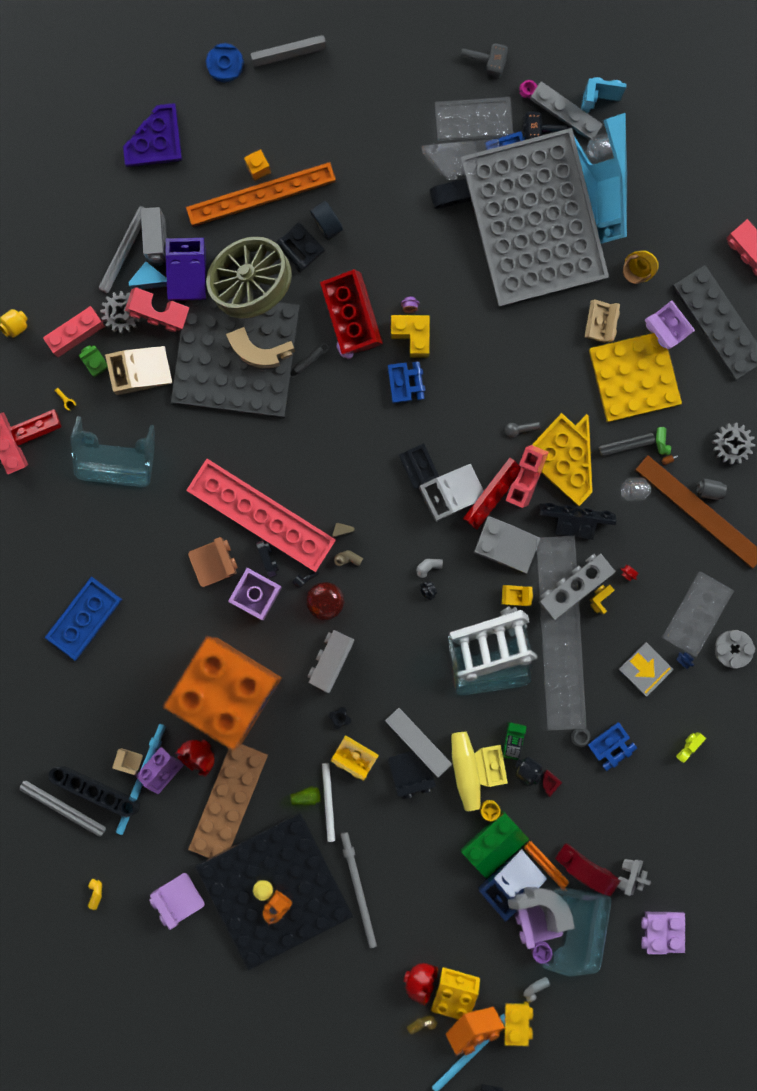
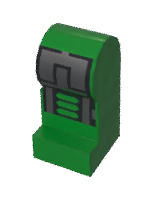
[503,722,527,760]

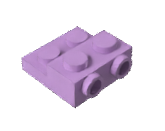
[641,912,685,954]

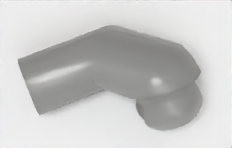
[524,977,550,1002]

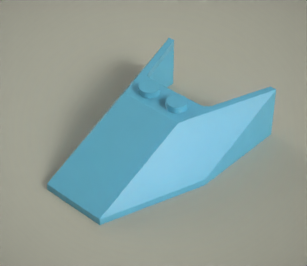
[574,113,627,244]

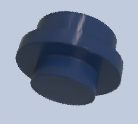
[676,651,694,669]

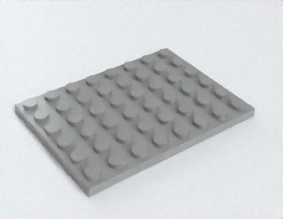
[461,128,609,307]

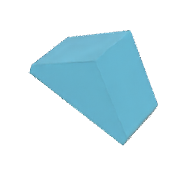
[129,262,167,289]

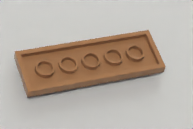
[188,744,268,858]

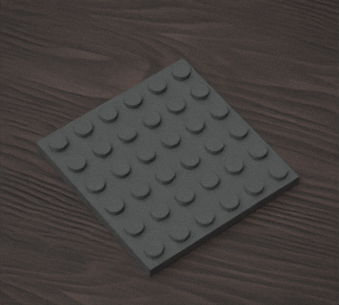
[171,293,300,418]

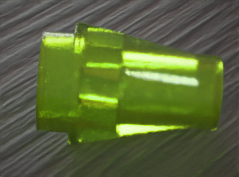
[291,786,320,805]

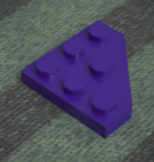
[123,103,182,167]

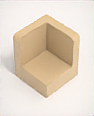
[113,748,143,775]

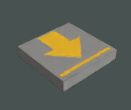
[619,642,674,697]

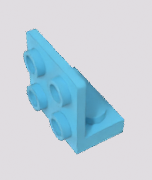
[581,77,627,114]

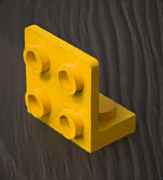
[431,967,480,1019]

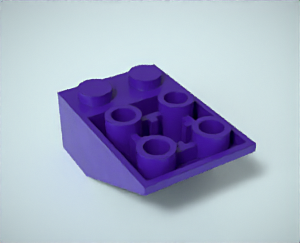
[166,238,206,301]

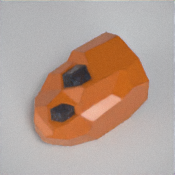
[263,890,292,924]

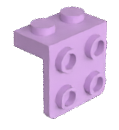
[645,301,695,350]
[150,873,205,929]
[515,905,563,949]

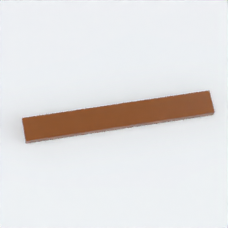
[635,455,757,569]

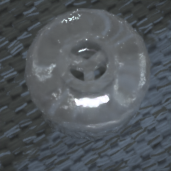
[587,133,613,161]
[621,477,651,502]

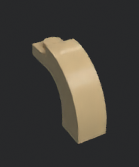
[226,327,295,368]

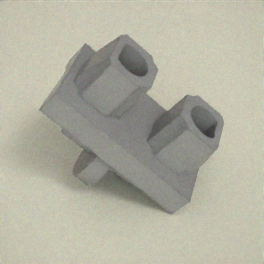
[617,859,651,896]

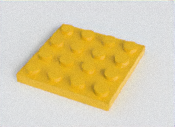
[589,333,682,422]

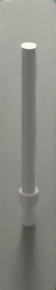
[340,832,377,948]

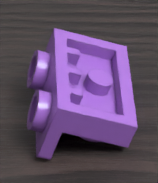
[136,747,184,794]

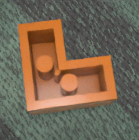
[446,1007,505,1055]

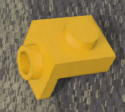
[502,585,533,606]
[590,585,615,614]

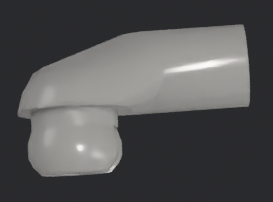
[416,559,443,578]

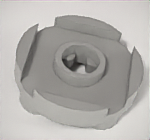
[715,630,755,668]

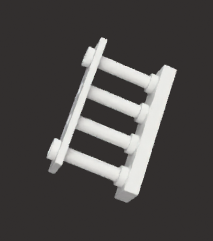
[450,610,537,681]

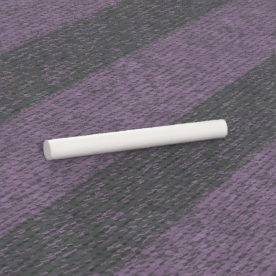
[322,763,335,842]

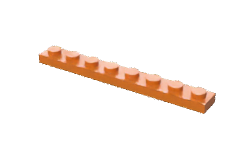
[186,162,336,227]

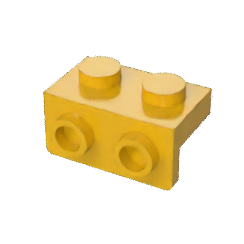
[331,735,379,781]
[504,1002,533,1046]

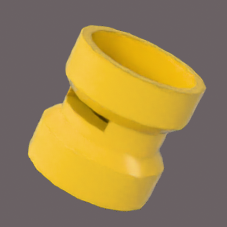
[480,800,501,821]

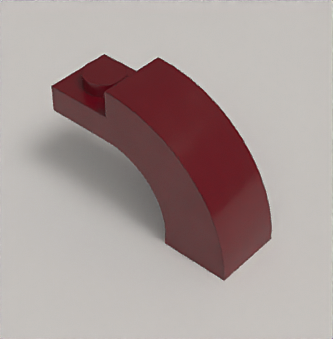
[555,843,621,896]

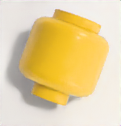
[0,309,28,338]

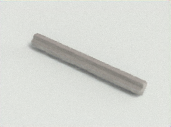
[99,206,144,293]
[19,781,106,837]

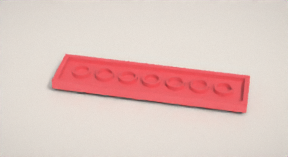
[186,459,336,572]

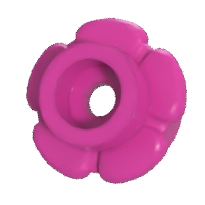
[519,80,537,99]

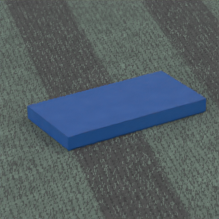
[45,576,123,661]

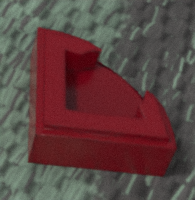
[542,770,562,797]

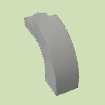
[508,887,574,933]

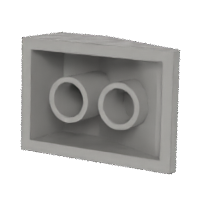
[473,516,540,574]

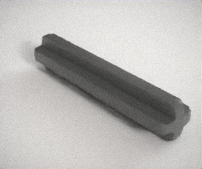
[599,433,655,456]

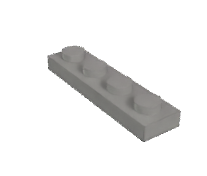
[530,81,603,141]

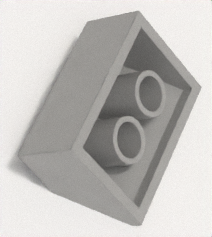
[308,630,355,693]

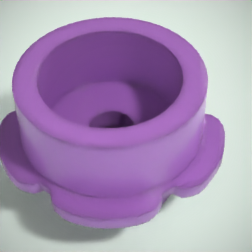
[401,297,420,313]

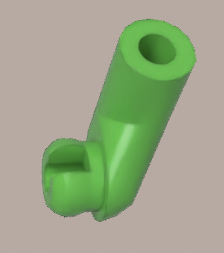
[656,427,671,456]

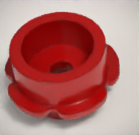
[621,564,639,582]

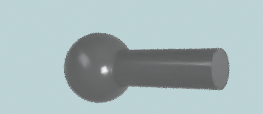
[504,422,541,438]

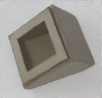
[332,523,355,538]

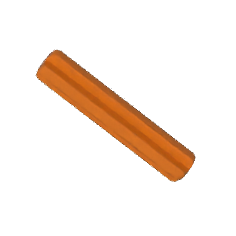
[524,841,569,889]

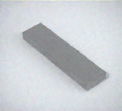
[251,35,326,67]
[385,708,452,778]

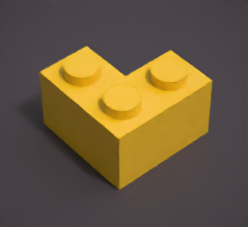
[391,315,430,358]

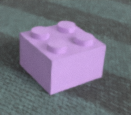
[228,568,282,621]

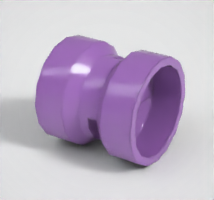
[531,941,552,964]

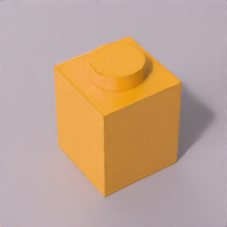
[244,149,271,181]

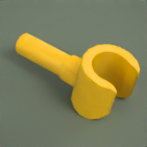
[55,388,76,411]

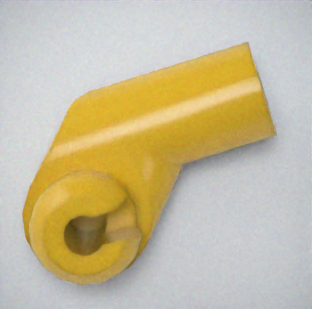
[88,879,102,910]

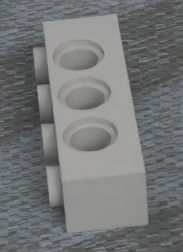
[538,554,615,620]

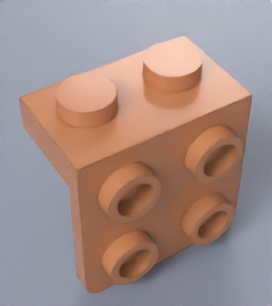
[188,537,238,587]

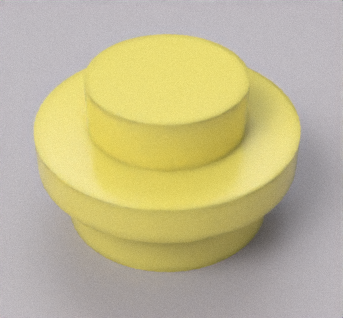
[253,880,273,900]

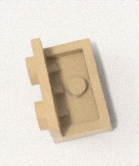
[585,300,620,343]

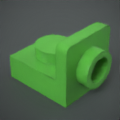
[78,345,108,377]

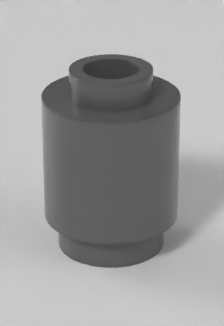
[697,478,727,501]

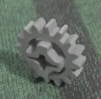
[100,291,141,334]
[712,423,755,465]

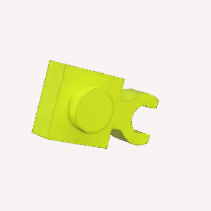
[676,732,706,763]

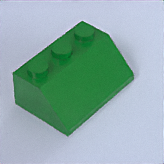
[460,811,530,879]

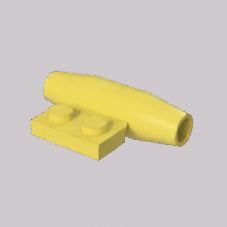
[452,731,508,811]

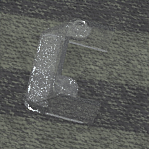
[421,139,499,180]

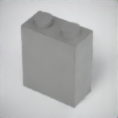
[141,207,166,266]

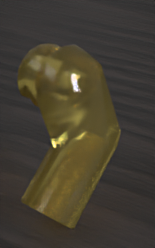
[407,1015,437,1035]

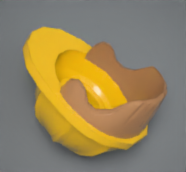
[623,251,659,284]

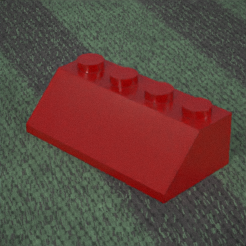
[320,269,383,355]

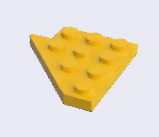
[522,413,592,507]

